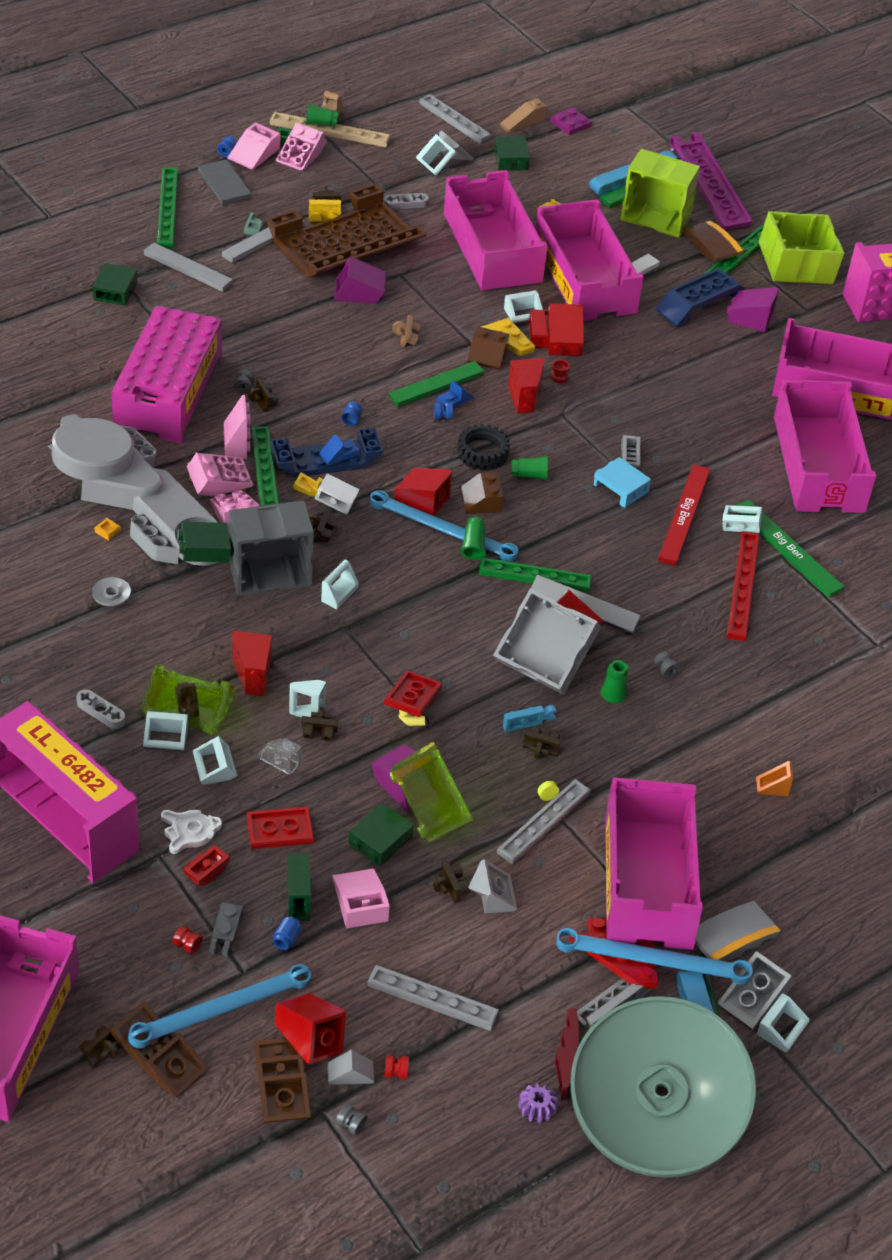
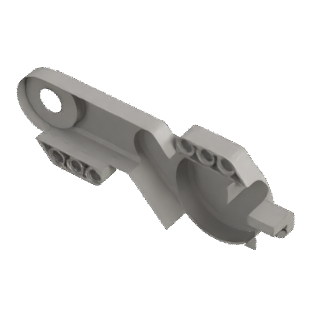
[48,414,219,565]

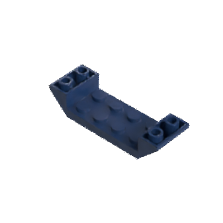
[656,268,746,327]
[270,427,383,477]

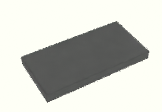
[198,160,251,205]

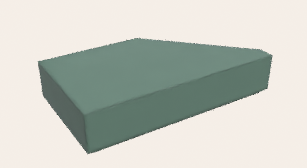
[244,212,263,235]

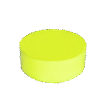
[538,781,559,801]

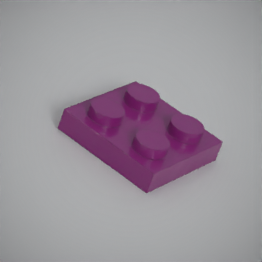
[550,107,592,135]

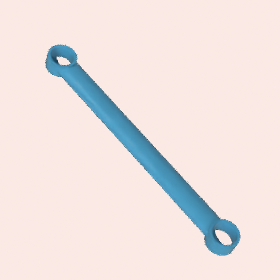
[370,490,518,562]
[556,928,753,985]
[128,964,311,1048]

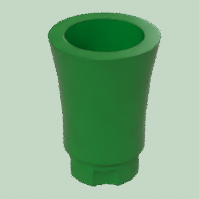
[306,103,338,126]
[512,456,548,480]
[460,517,486,560]
[600,660,629,703]

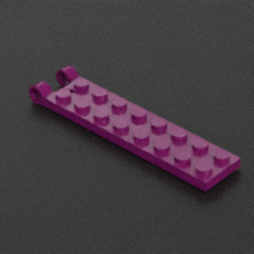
[670,132,753,231]

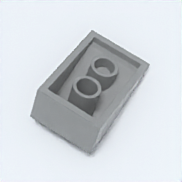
[717,951,795,1029]

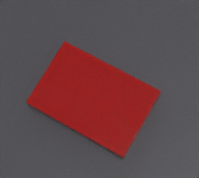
[384,670,443,717]
[247,806,314,849]

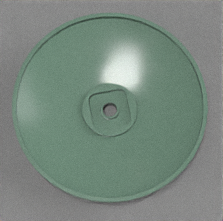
[571,997,756,1178]

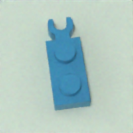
[503,705,557,733]

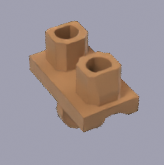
[392,315,420,347]

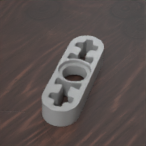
[384,193,429,210]
[76,690,125,729]

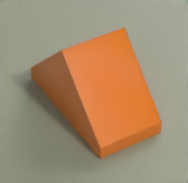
[756,761,793,796]

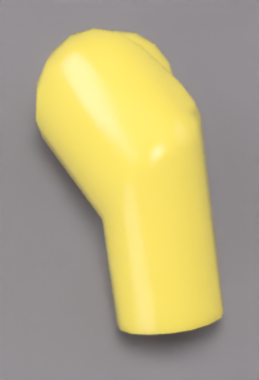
[398,710,425,726]

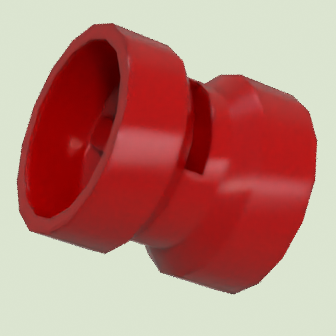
[551,360,570,383]
[172,925,203,955]
[384,1055,409,1080]

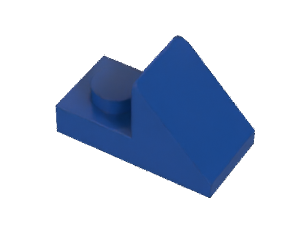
[436,380,474,408]
[319,434,359,466]

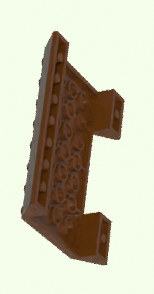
[267,183,427,278]

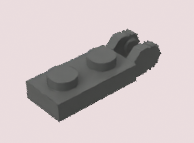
[209,902,243,957]

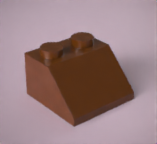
[467,327,510,370]
[461,472,503,514]

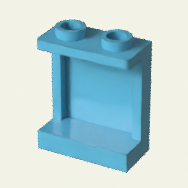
[594,457,651,508]

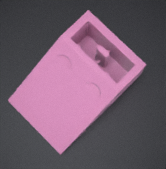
[228,122,280,170]
[276,123,327,171]
[224,395,250,459]
[187,453,253,496]
[210,490,259,532]
[332,868,389,929]

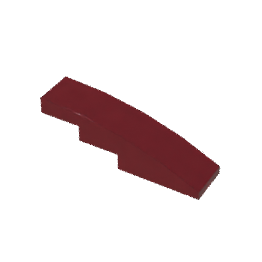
[555,1008,579,1100]

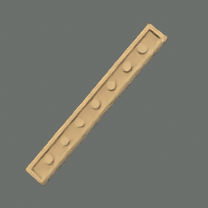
[270,112,390,147]

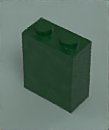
[494,136,530,171]
[93,263,137,306]
[177,522,231,562]
[348,802,414,866]
[287,853,311,921]

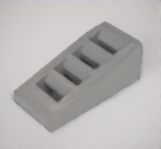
[621,435,641,468]

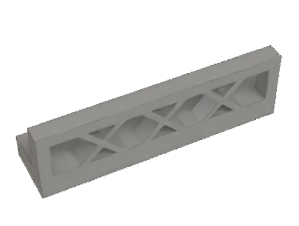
[577,979,653,1032]

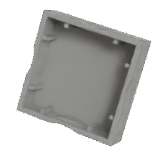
[493,588,601,695]

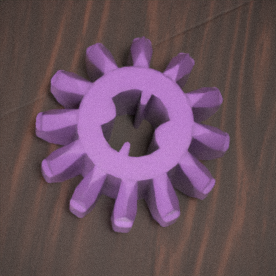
[518,1083,558,1124]

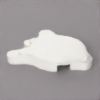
[161,810,222,854]

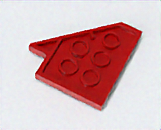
[569,918,658,989]

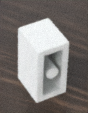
[315,474,360,515]

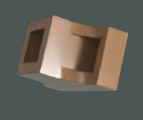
[322,91,345,120]

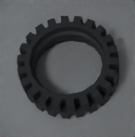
[457,424,510,470]

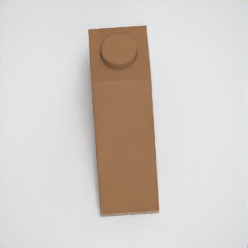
[500,98,546,133]

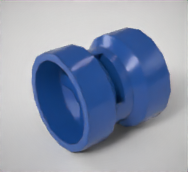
[217,136,237,157]
[341,401,363,426]
[434,402,453,419]

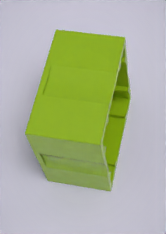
[620,149,700,238]
[759,211,844,284]

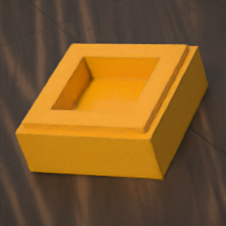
[94,518,121,541]

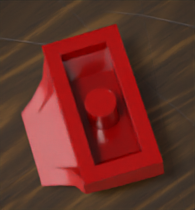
[184,845,230,886]

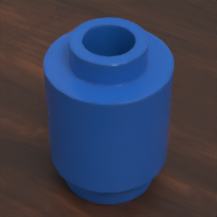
[273,917,302,950]

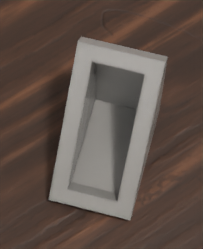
[328,1050,374,1085]

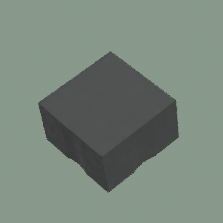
[229,501,314,596]

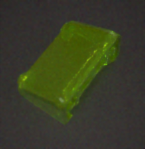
[141,663,236,734]
[389,741,473,843]

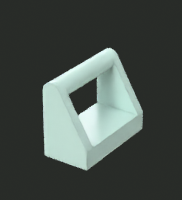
[416,134,456,176]
[504,290,543,323]
[723,505,762,533]
[321,560,359,609]
[289,680,326,717]
[143,711,188,751]
[193,736,237,785]
[757,993,810,1052]

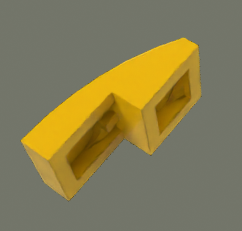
[292,473,324,497]

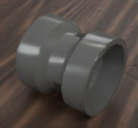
[234,369,255,393]
[653,651,680,678]
[336,1103,368,1136]

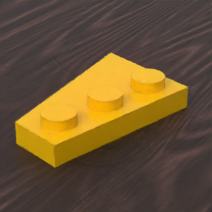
[482,318,535,356]

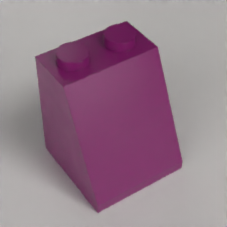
[334,256,387,304]
[726,287,779,332]
[371,745,440,813]

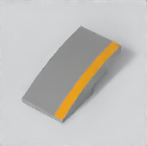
[695,901,781,961]

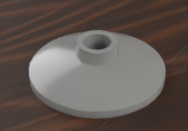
[92,577,131,606]

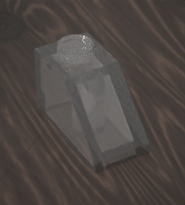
[256,738,302,775]

